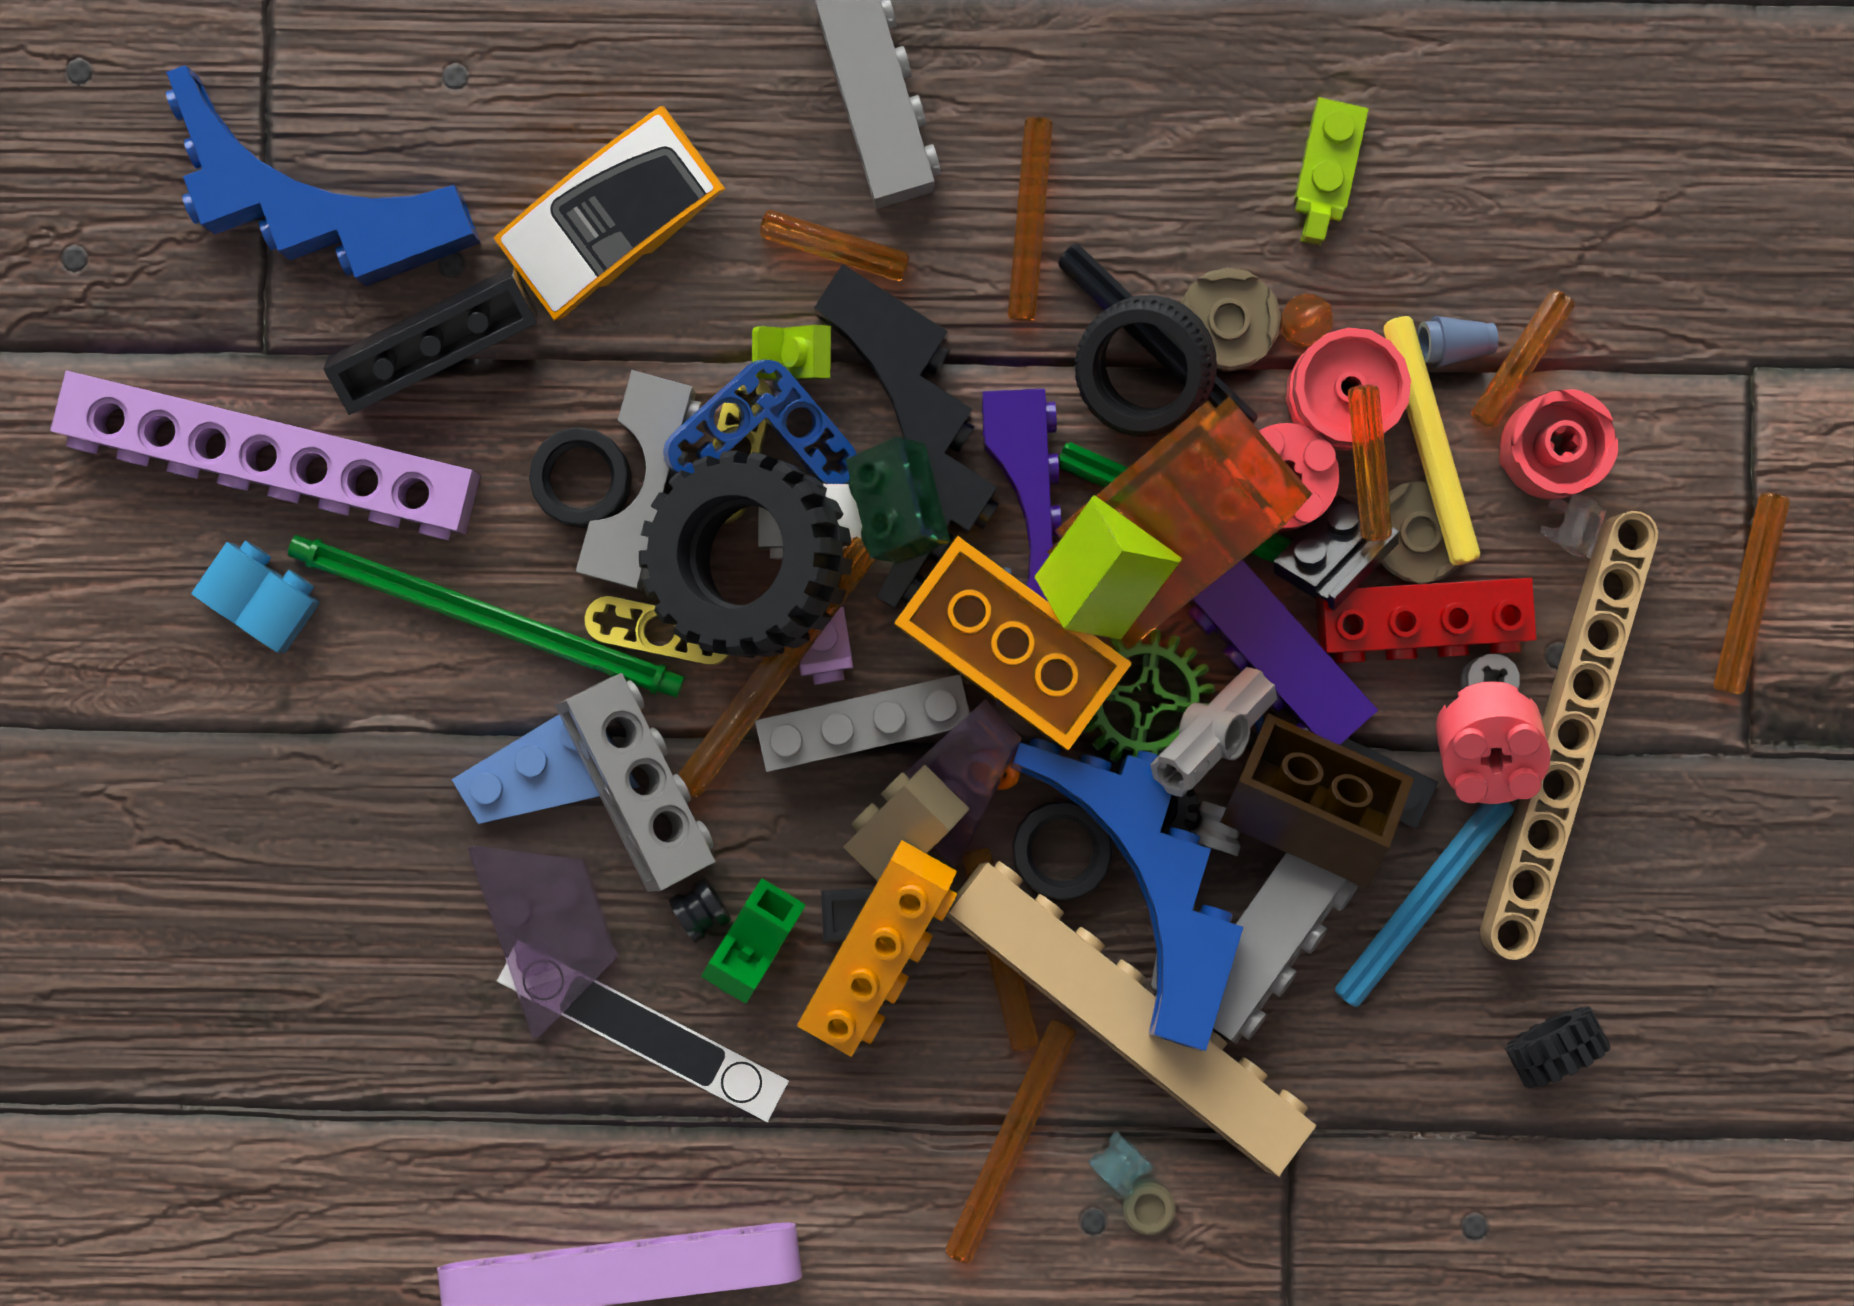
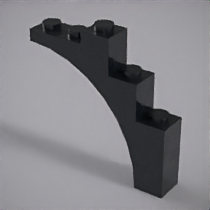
[814,264,1000,610]

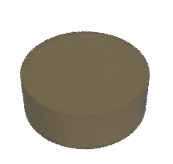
[1122,1180,1176,1235]

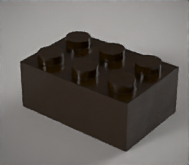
[1220,713,1414,889]

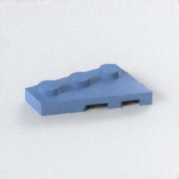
[451,715,641,824]

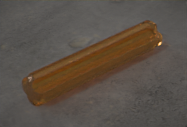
[759,210,909,281]
[1471,289,1575,428]
[1348,384,1392,541]

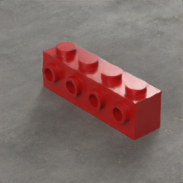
[1316,577,1537,664]

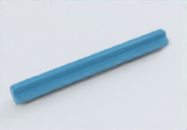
[1335,802,1514,1007]

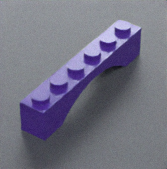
[981,388,1061,706]

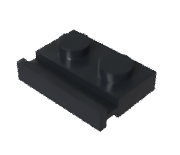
[1274,495,1399,611]

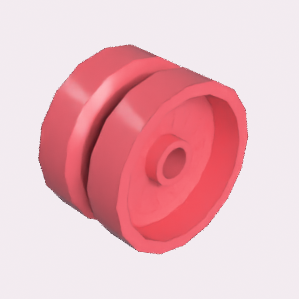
[1285,327,1411,451]

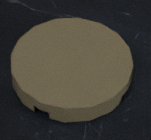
[1180,267,1281,373]
[1371,481,1470,584]

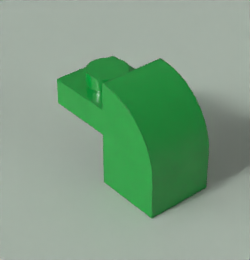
[701,878,806,1004]

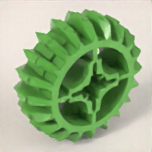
[1082,628,1215,762]

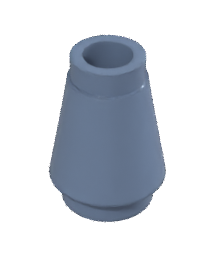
[1417,316,1499,368]

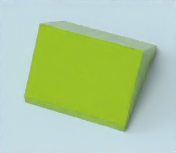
[1034,495,1182,639]

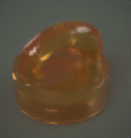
[1280,293,1333,347]

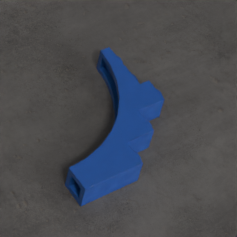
[166,65,481,286]
[1010,738,1243,1051]

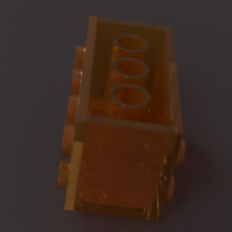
[1047,396,1312,649]

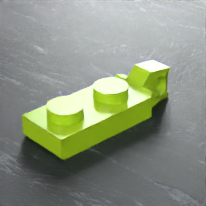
[1294,97,1369,246]

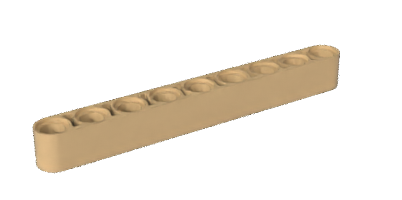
[1480,511,1658,960]

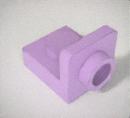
[798,607,854,685]

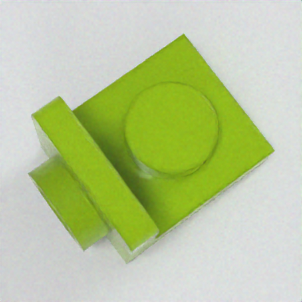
[752,325,831,381]

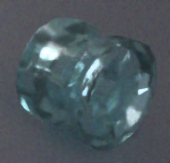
[1088,1131,1154,1198]

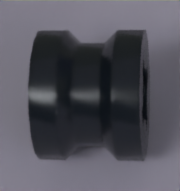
[669,877,732,943]

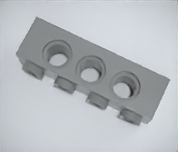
[555,673,716,892]

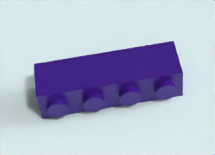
[1186,554,1378,745]

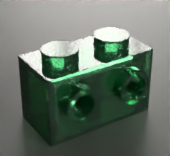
[845,436,950,563]

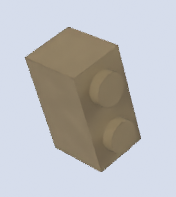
[843,765,970,881]

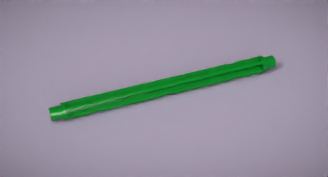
[288,535,685,699]

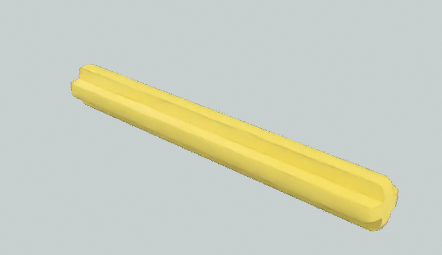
[1383,316,1480,565]

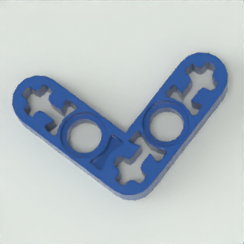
[663,360,858,484]

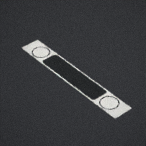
[497,940,789,1122]

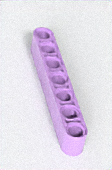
[437,1222,802,1306]

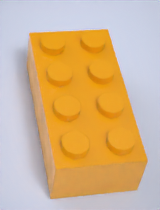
[894,536,1132,750]

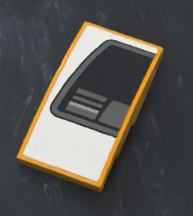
[493,106,725,320]

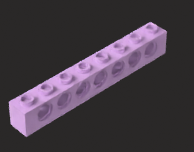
[50,370,481,541]

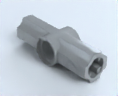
[1150,667,1277,797]

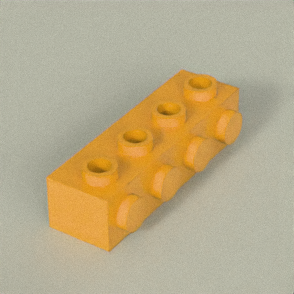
[797,840,957,1057]

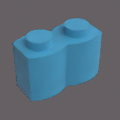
[191,540,321,653]

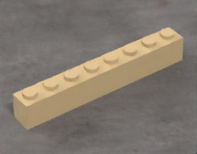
[946,861,1317,1176]

